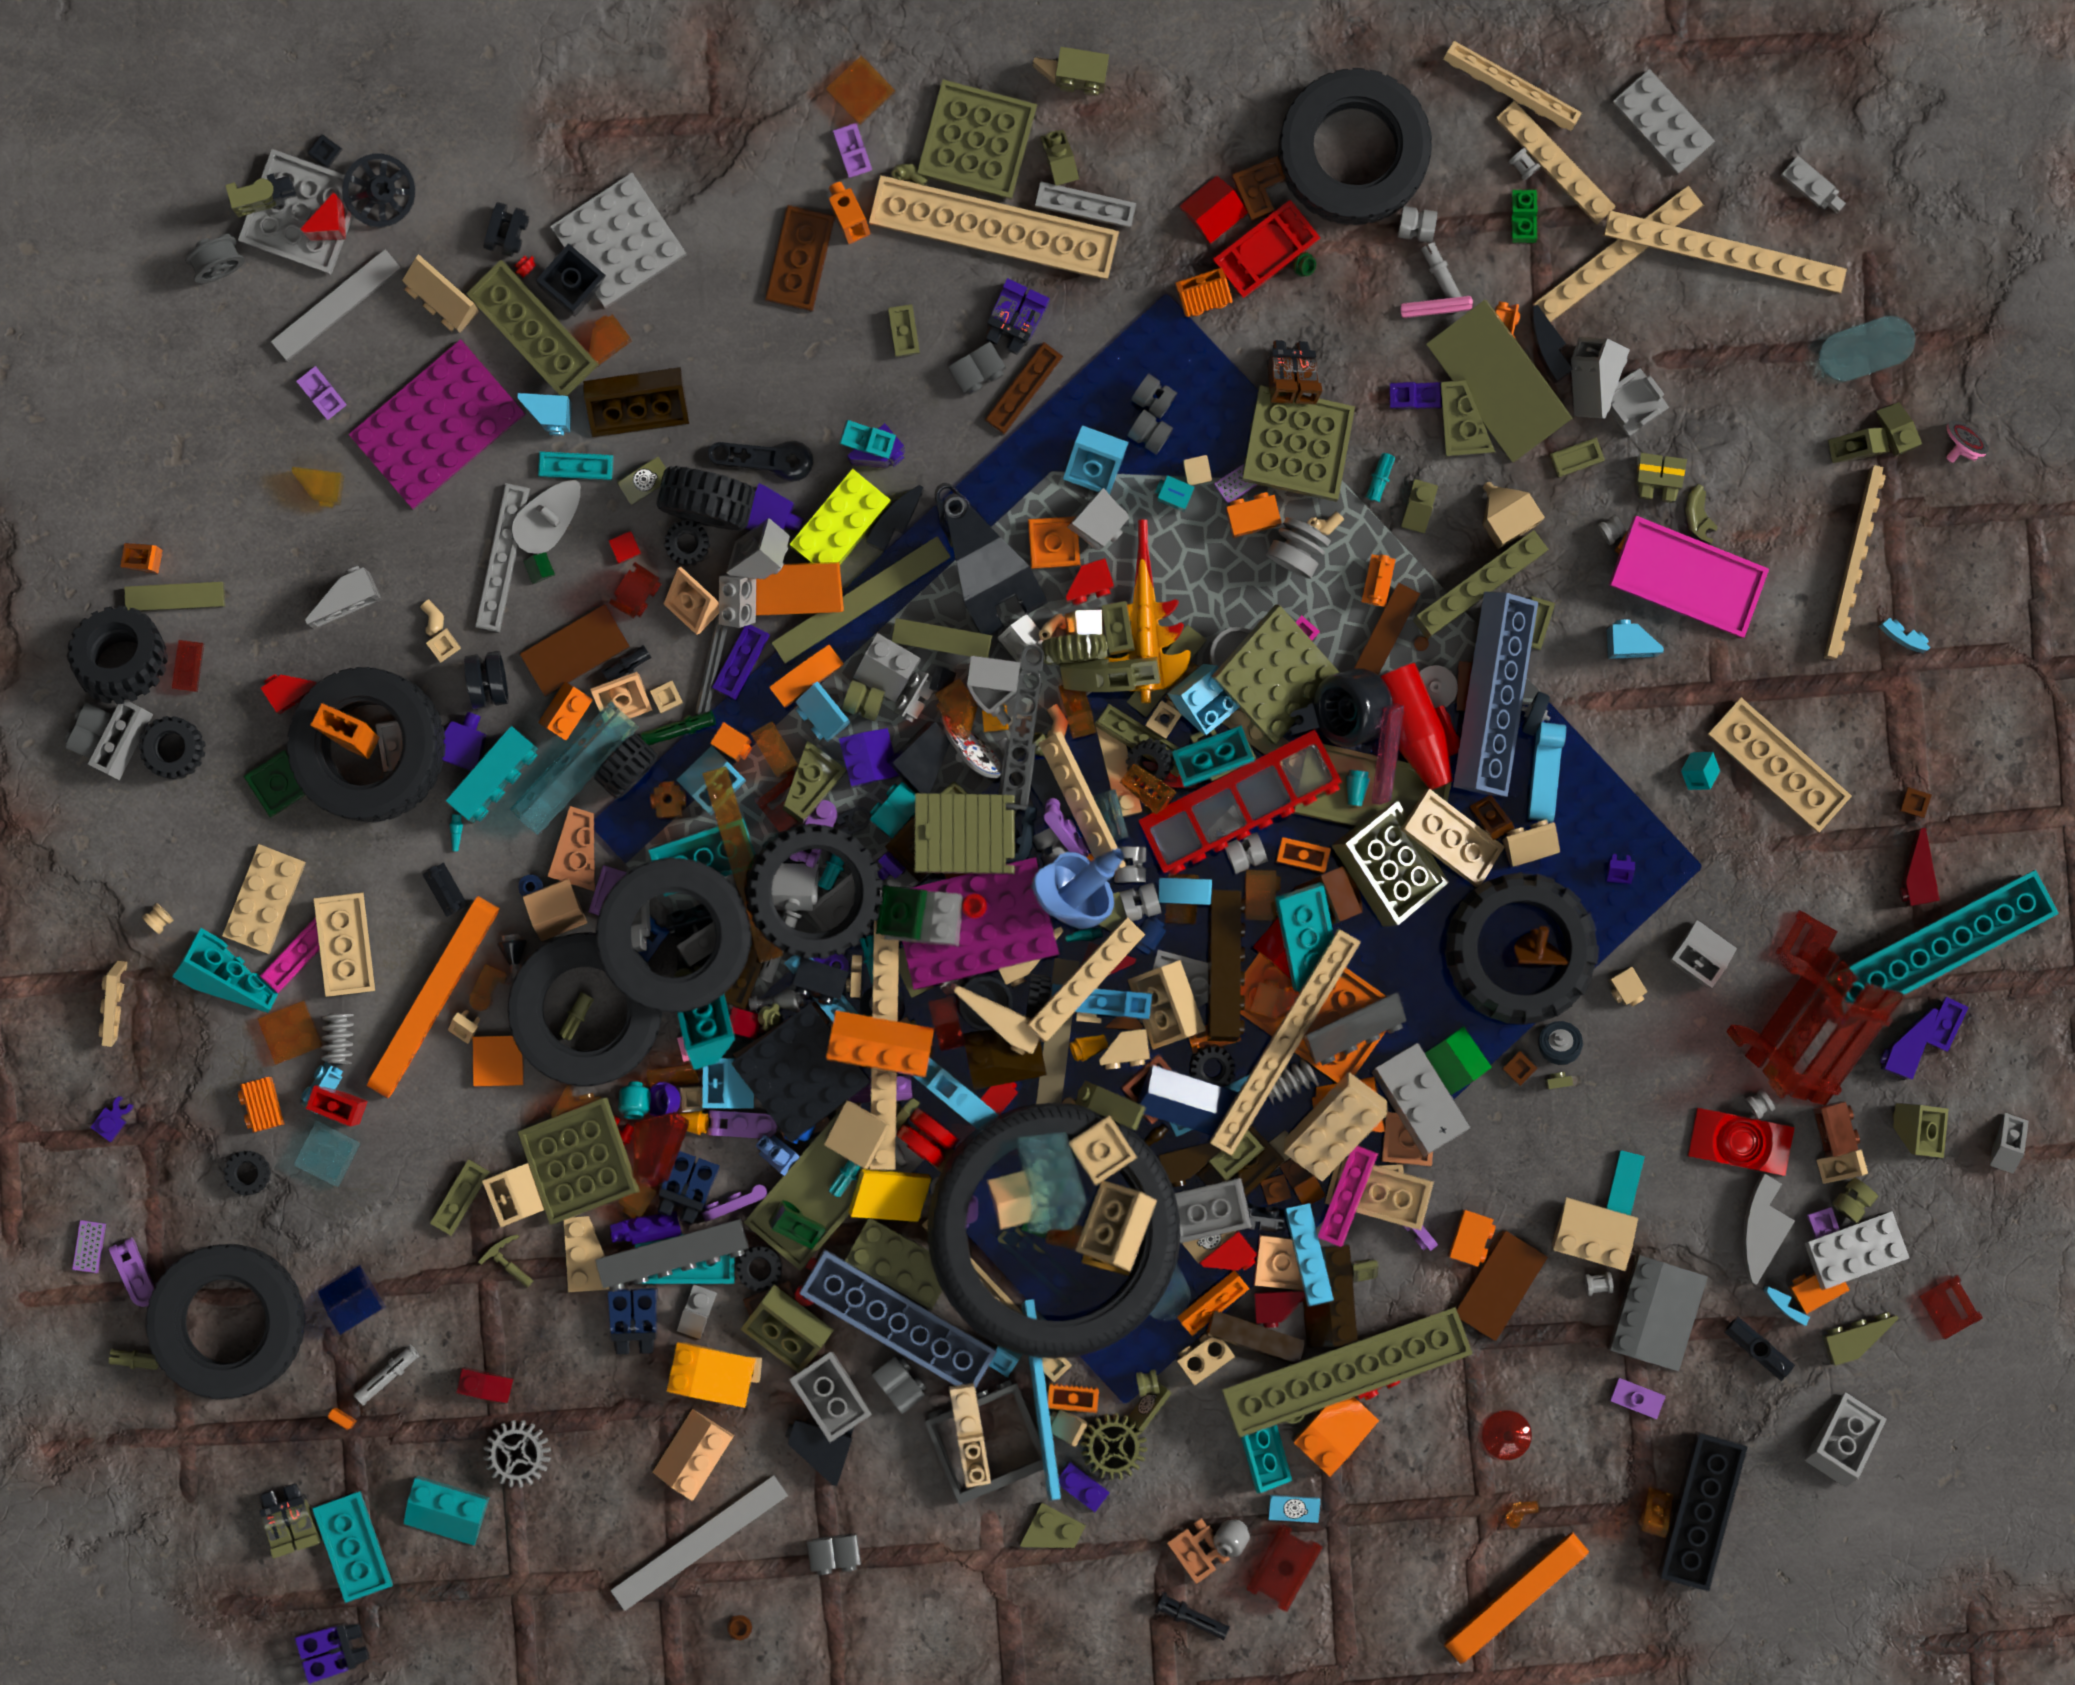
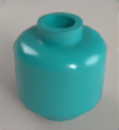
[618,1081,651,1120]

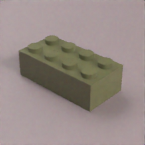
[845,1218,942,1310]

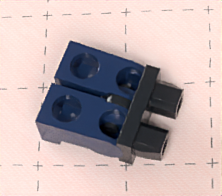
[658,1149,720,1225]
[608,1288,658,1354]

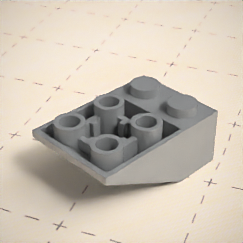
[1571,337,1630,419]

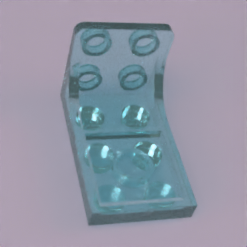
[1016,1132,1086,1233]

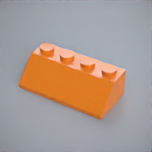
[827,1011,934,1078]

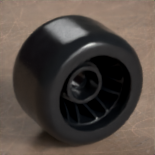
[1313,668,1394,747]

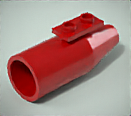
[1380,663,1460,790]

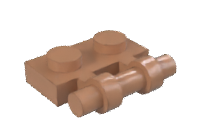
[1167,1518,1230,1584]

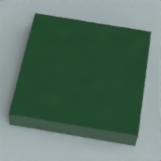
[243,749,306,818]
[876,885,928,940]

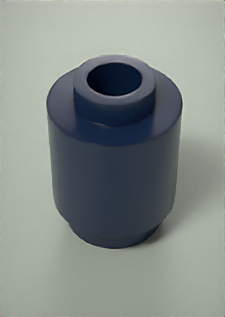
[1134,917,1166,955]

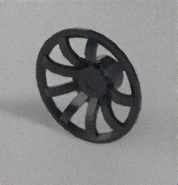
[342,153,415,227]

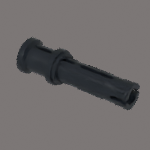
[1154,1591,1230,1640]

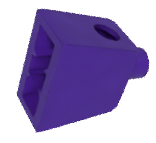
[744,483,804,532]
[442,711,486,771]

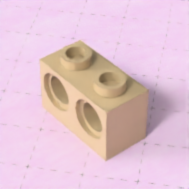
[1177,1333,1235,1385]

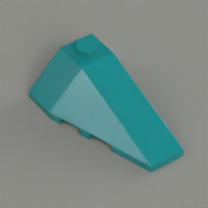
[172,928,278,1013]

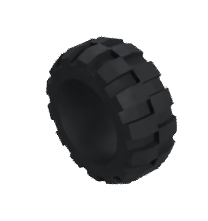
[1444,872,1599,1025]

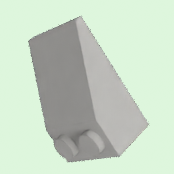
[305,566,382,629]
[884,892,964,947]
[789,1352,872,1442]
[1804,1392,1887,1487]

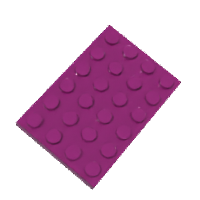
[349,339,526,510]
[903,857,1059,990]

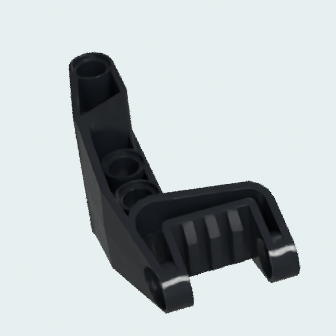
[934,483,1048,635]

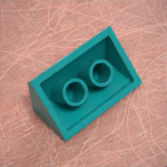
[1172,725,1255,788]
[1241,1425,1293,1494]

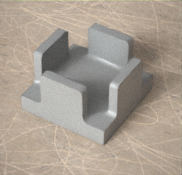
[1609,368,1669,437]

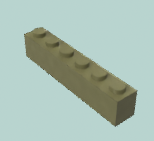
[1413,530,1549,640]

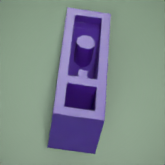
[1879,1008,1939,1080]

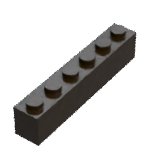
[1207,890,1246,1042]

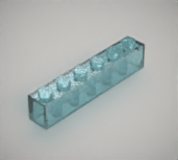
[510,701,639,835]

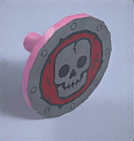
[1946,420,1989,463]

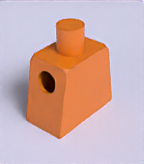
[829,182,871,245]

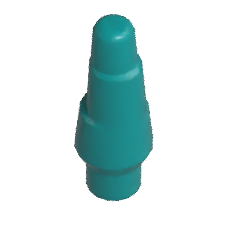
[449,814,463,852]
[1065,927,1103,942]

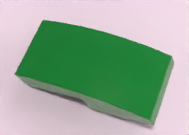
[1512,190,1538,243]

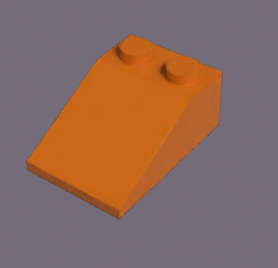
[1292,1397,1379,1477]

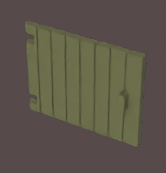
[915,793,1015,874]

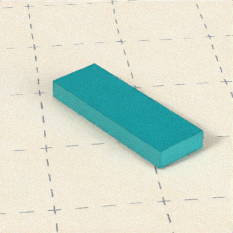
[538,451,614,480]
[1606,1150,1645,1215]

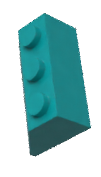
[677,994,735,1070]
[403,1476,490,1546]

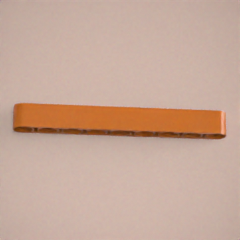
[367,896,500,1098]

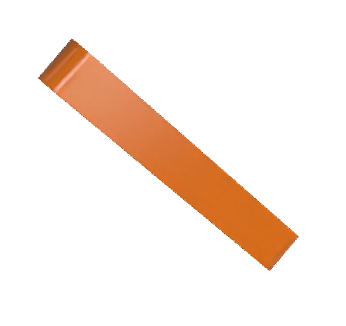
[1444,1532,1589,1664]

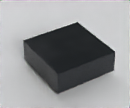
[307,134,343,169]
[929,666,956,696]

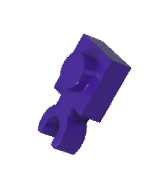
[90,1096,134,1142]

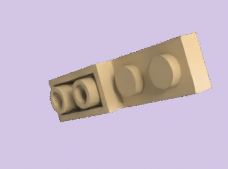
[950,1383,991,1488]

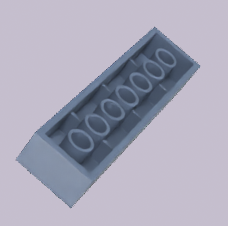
[1453,592,1538,797]
[799,1249,997,1388]

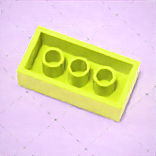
[790,469,891,565]

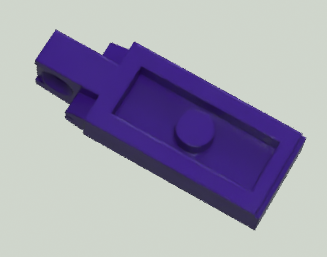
[610,1211,681,1244]

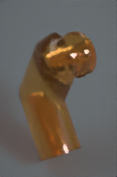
[1505,1501,1539,1528]

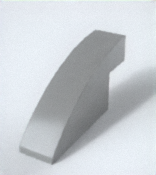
[1743,1173,1795,1285]

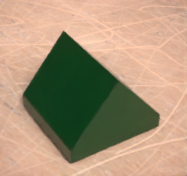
[523,552,555,584]

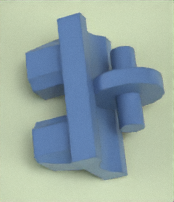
[756,1135,800,1176]

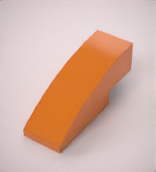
[769,645,844,708]

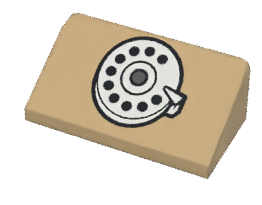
[1182,1231,1237,1263]

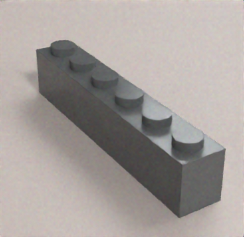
[595,1219,749,1292]

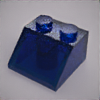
[318,1265,386,1335]

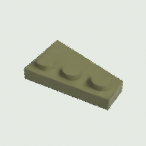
[1441,380,1495,456]
[783,740,847,824]

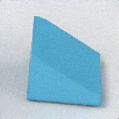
[989,1345,1022,1377]

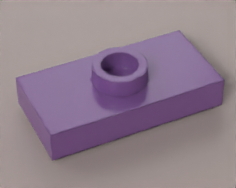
[1610,1377,1666,1419]

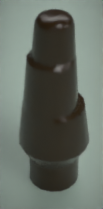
[1143,1123,1169,1147]

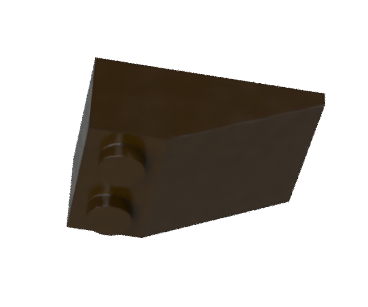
[963,1030,1047,1090]

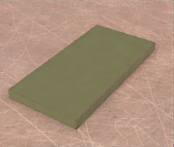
[1427,299,1573,462]
[1294,743,1453,827]
[744,1111,896,1271]

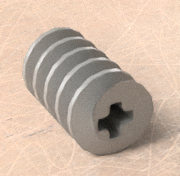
[321,1013,354,1064]
[1268,1059,1319,1105]

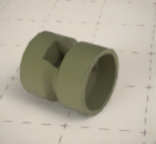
[842,680,885,722]
[1831,1177,1879,1224]

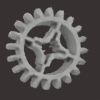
[483,1420,551,1488]

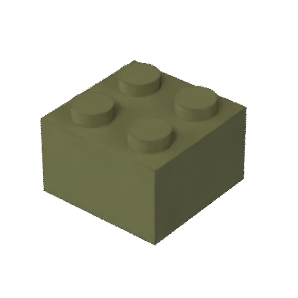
[1055,47,1109,96]

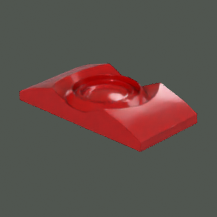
[1213,200,1320,298]
[1688,1108,1795,1176]

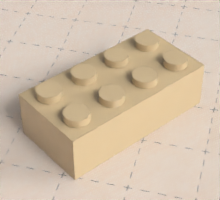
[1284,1072,1387,1181]

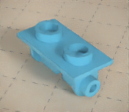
[301,1061,343,1114]

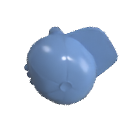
[1032,848,1124,929]

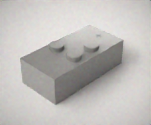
[1372,1043,1470,1157]

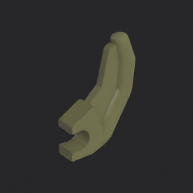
[1685,484,1718,545]

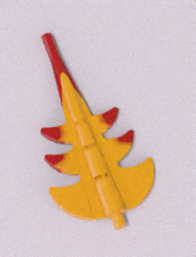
[1105,520,1191,703]

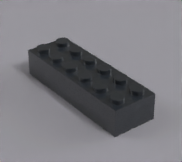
[1657,1431,1748,1592]

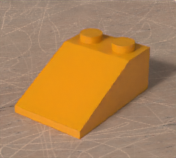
[667,1342,756,1407]

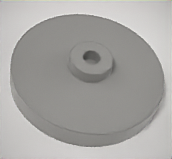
[1419,665,1458,709]

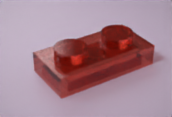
[172,640,205,693]

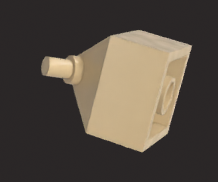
[1483,482,1545,550]

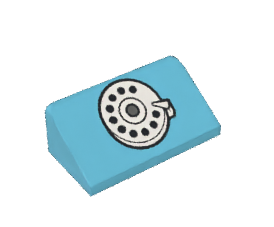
[1268,1495,1320,1523]

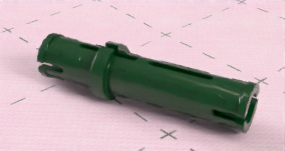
[641,710,716,746]

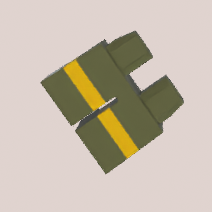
[1635,453,1687,503]

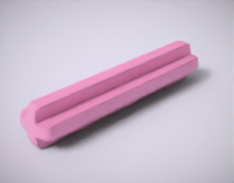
[1400,296,1473,318]

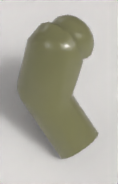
[891,164,928,185]

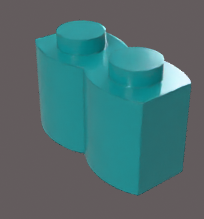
[870,782,915,839]

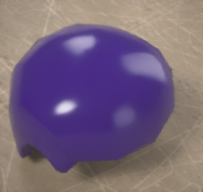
[650,1082,681,1120]

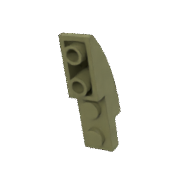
[1060,657,1161,692]

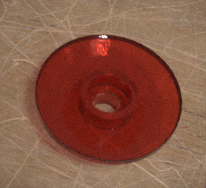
[1482,1410,1532,1460]

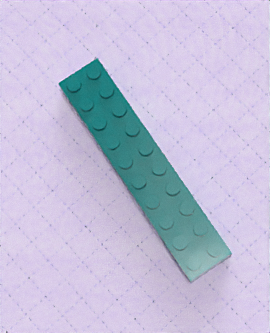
[1815,870,2059,1028]

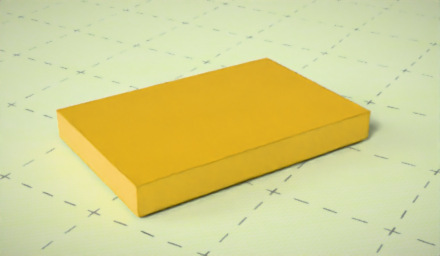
[848,1169,932,1222]

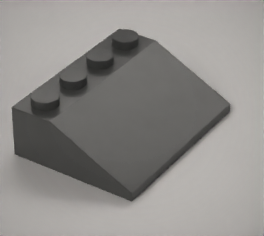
[1303,993,1406,1066]
[1607,1254,1708,1372]

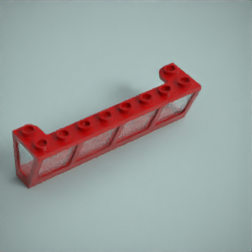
[1138,730,1343,875]

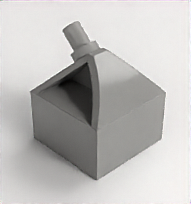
[967,656,1020,726]

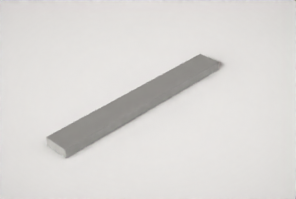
[611,1475,788,1611]

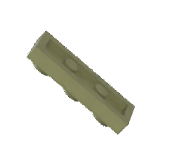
[430,1159,490,1236]

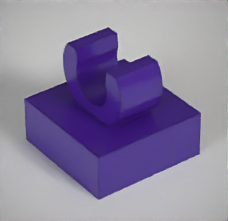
[877,852,906,881]
[1607,854,1635,884]

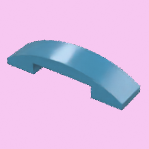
[1051,984,1152,1019]

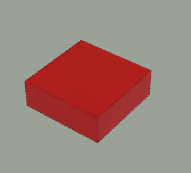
[609,531,641,564]

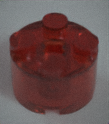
[609,562,661,619]

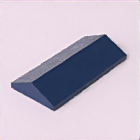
[1136,1064,1239,1136]

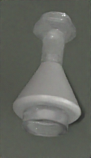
[749,986,806,1014]

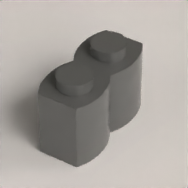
[948,342,1006,395]
[64,703,113,759]
[872,1356,926,1414]
[807,1533,861,1575]

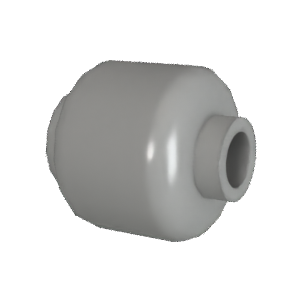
[1213,1519,1250,1557]

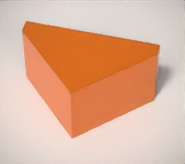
[120,543,163,574]

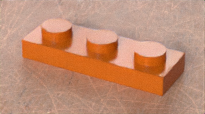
[1177,1270,1249,1336]

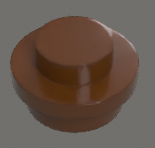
[727,1615,752,1640]

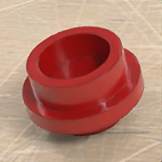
[514,255,537,277]
[962,894,987,919]

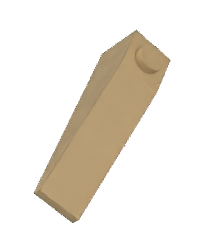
[1096,727,1142,819]
[950,983,1040,1055]

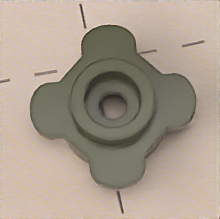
[758,1003,781,1032]

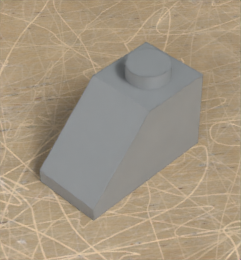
[1990,1113,2028,1174]

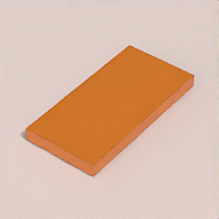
[756,562,844,615]

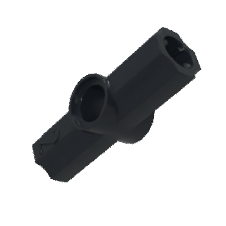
[1724,1316,1795,1381]

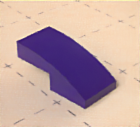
[1390,382,1442,409]

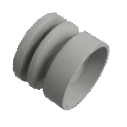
[1266,517,1331,579]

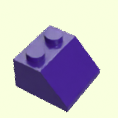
[847,423,905,468]
[839,728,899,788]

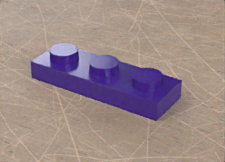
[712,625,770,700]

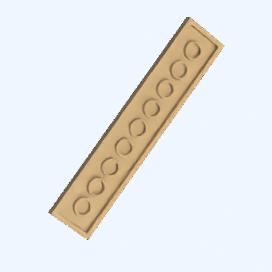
[869,175,1119,280]

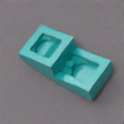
[839,420,896,459]

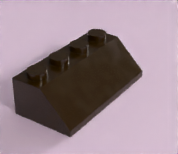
[583,367,689,438]
[1303,1244,1358,1347]

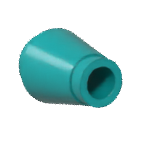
[1346,770,1371,806]

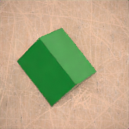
[1424,1026,1492,1095]

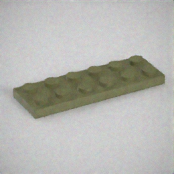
[466,260,599,396]

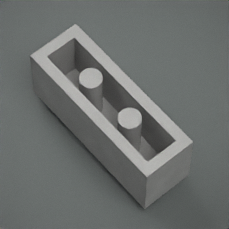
[88,700,153,780]

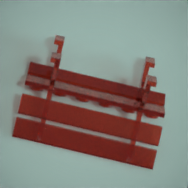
[1726,946,1905,1106]

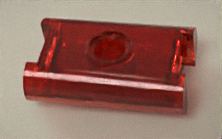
[1246,1523,1323,1612]

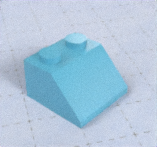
[518,393,572,436]
[1063,425,1128,494]
[1607,620,1664,659]
[795,681,850,742]

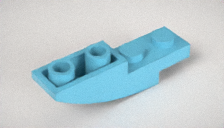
[913,1058,999,1129]

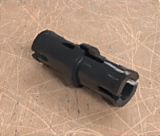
[602,645,652,682]

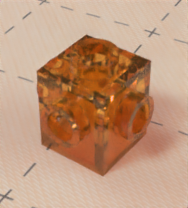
[650,782,687,819]

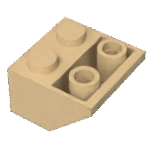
[1502,820,1560,868]
[1099,1029,1150,1070]
[482,1163,545,1227]

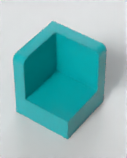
[1681,752,1720,790]

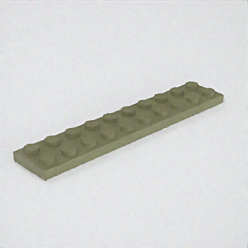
[1222,1307,1473,1438]

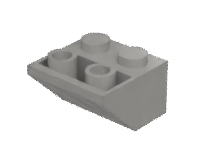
[1668,920,1737,989]

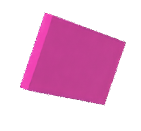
[1609,516,1769,638]

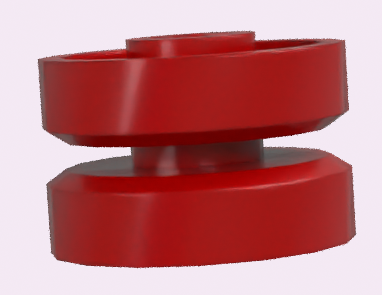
[896,1108,959,1168]

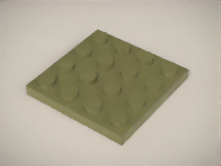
[917,79,1037,200]
[1241,385,1355,502]
[1211,604,1339,744]
[518,1098,640,1225]

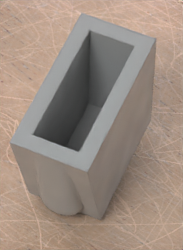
[1067,488,1129,550]
[772,863,819,911]

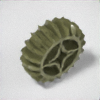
[1042,633,1108,665]
[1080,1413,1147,1481]

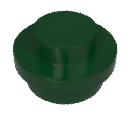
[1293,252,1316,277]

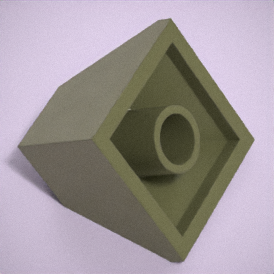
[1893,1103,1949,1158]

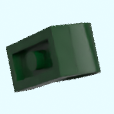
[768,1200,826,1250]

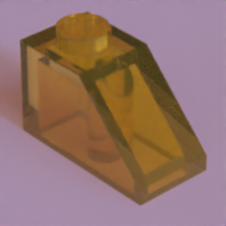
[292,467,344,508]

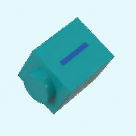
[1155,475,1194,512]

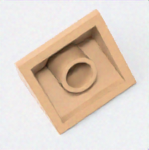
[664,567,719,635]
[591,672,652,727]
[523,878,587,942]
[987,1168,1049,1229]

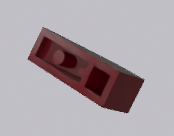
[1900,828,1940,907]

